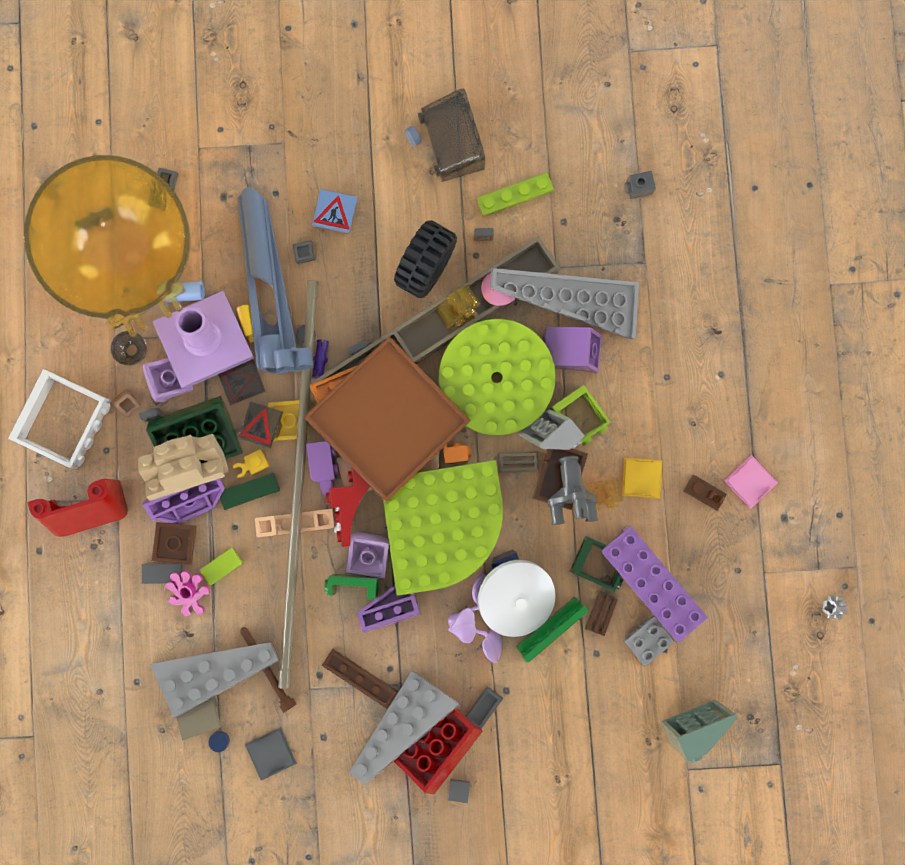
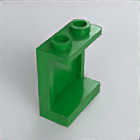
[324,574,379,600]

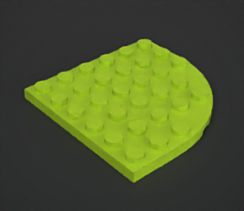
[383,460,503,596]

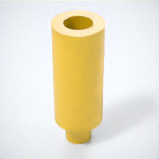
[236,305,254,344]

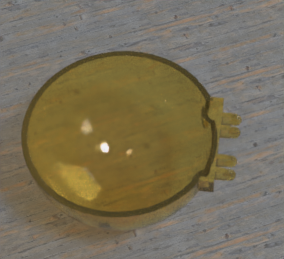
[24,155,191,337]

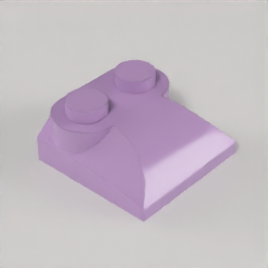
[143,358,193,402]
[346,532,390,578]

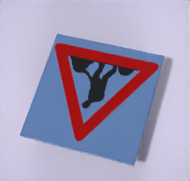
[312,189,358,234]

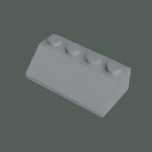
[518,408,585,450]

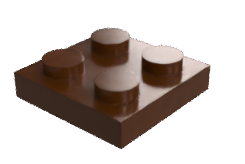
[152,522,197,565]

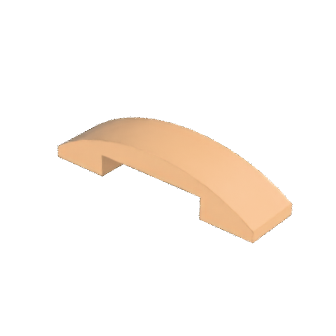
[255,509,335,537]

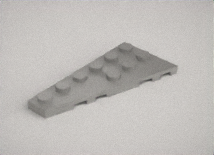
[150,642,280,718]
[349,671,461,784]

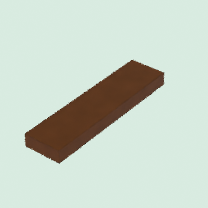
[322,648,398,709]

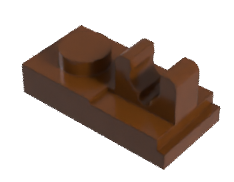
[683,475,727,511]

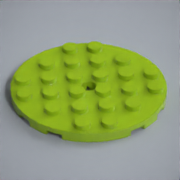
[439,319,555,435]

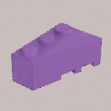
[357,586,421,633]

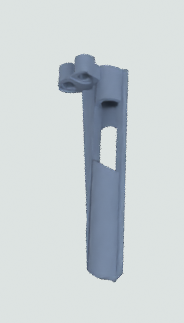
[237,187,313,374]

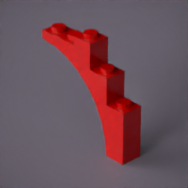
[326,467,370,547]

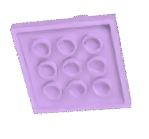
[153,291,254,390]

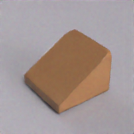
[112,389,141,418]

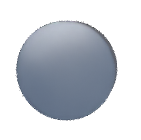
[405,126,421,147]

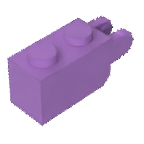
[306,441,339,495]

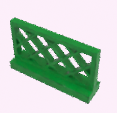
[516,596,588,662]

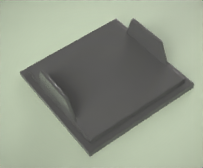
[245,727,297,780]

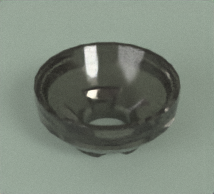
[111,331,147,366]

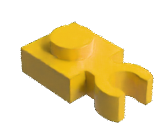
[233,449,270,478]

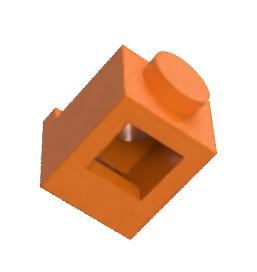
[443,442,472,464]

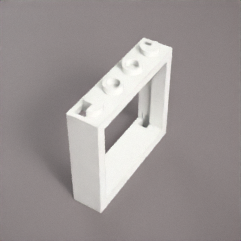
[8,369,112,469]

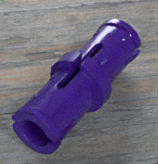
[311,339,329,379]

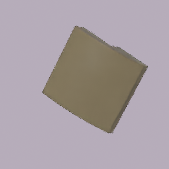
[176,696,222,741]

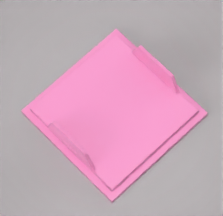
[724,455,778,509]

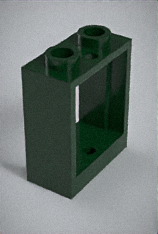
[570,536,623,592]

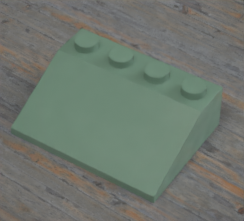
[661,699,737,762]

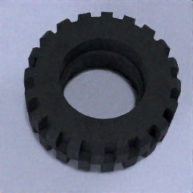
[394,220,457,298]

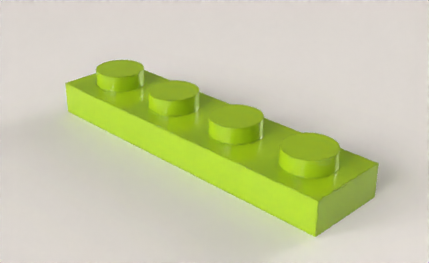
[477,173,554,217]

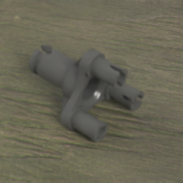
[547,456,598,525]

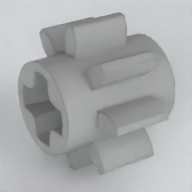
[822,595,848,620]

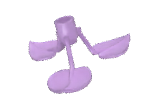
[448,573,503,663]

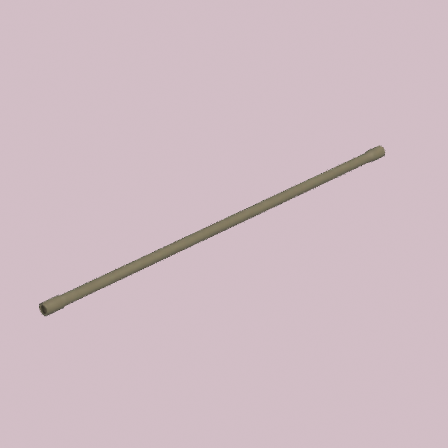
[278,280,319,689]

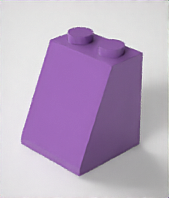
[543,327,602,373]

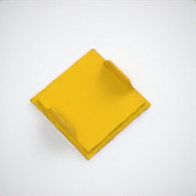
[621,457,662,499]

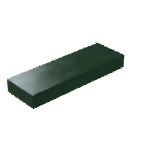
[220,473,280,510]

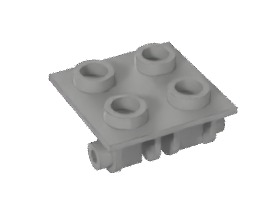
[623,616,674,667]

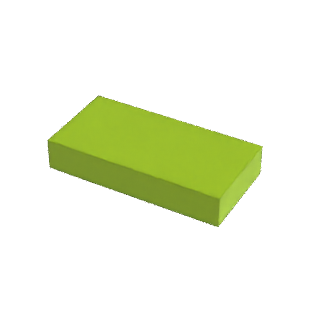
[200,547,243,586]

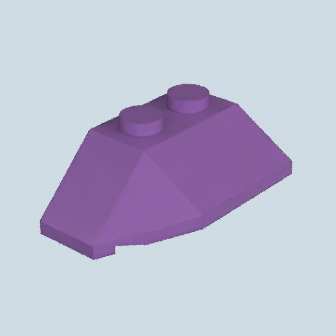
[143,479,225,524]

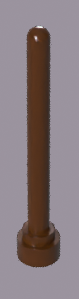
[240,627,297,713]

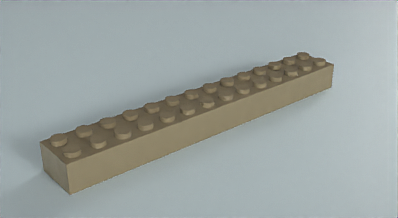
[312,236,560,384]

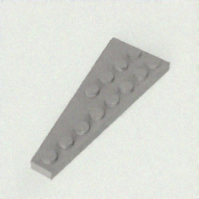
[490,268,639,339]

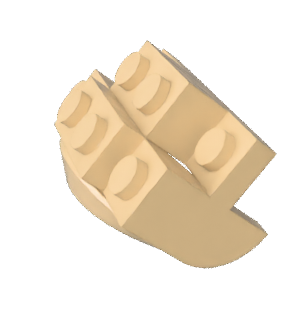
[138,434,229,501]

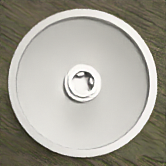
[478,560,555,637]

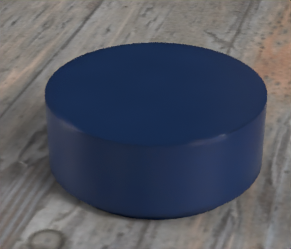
[208,731,230,752]

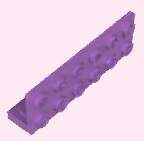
[601,526,708,642]

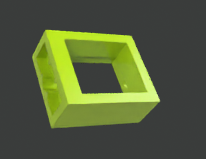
[551,385,611,446]

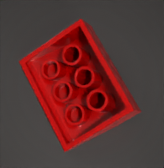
[394,708,483,794]

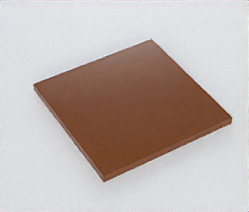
[304,336,471,502]

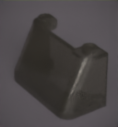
[418,88,485,182]

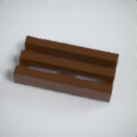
[585,592,618,636]

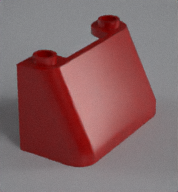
[27,478,128,537]

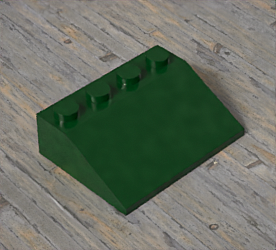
[146,395,243,464]

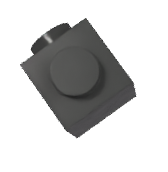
[625,171,656,199]

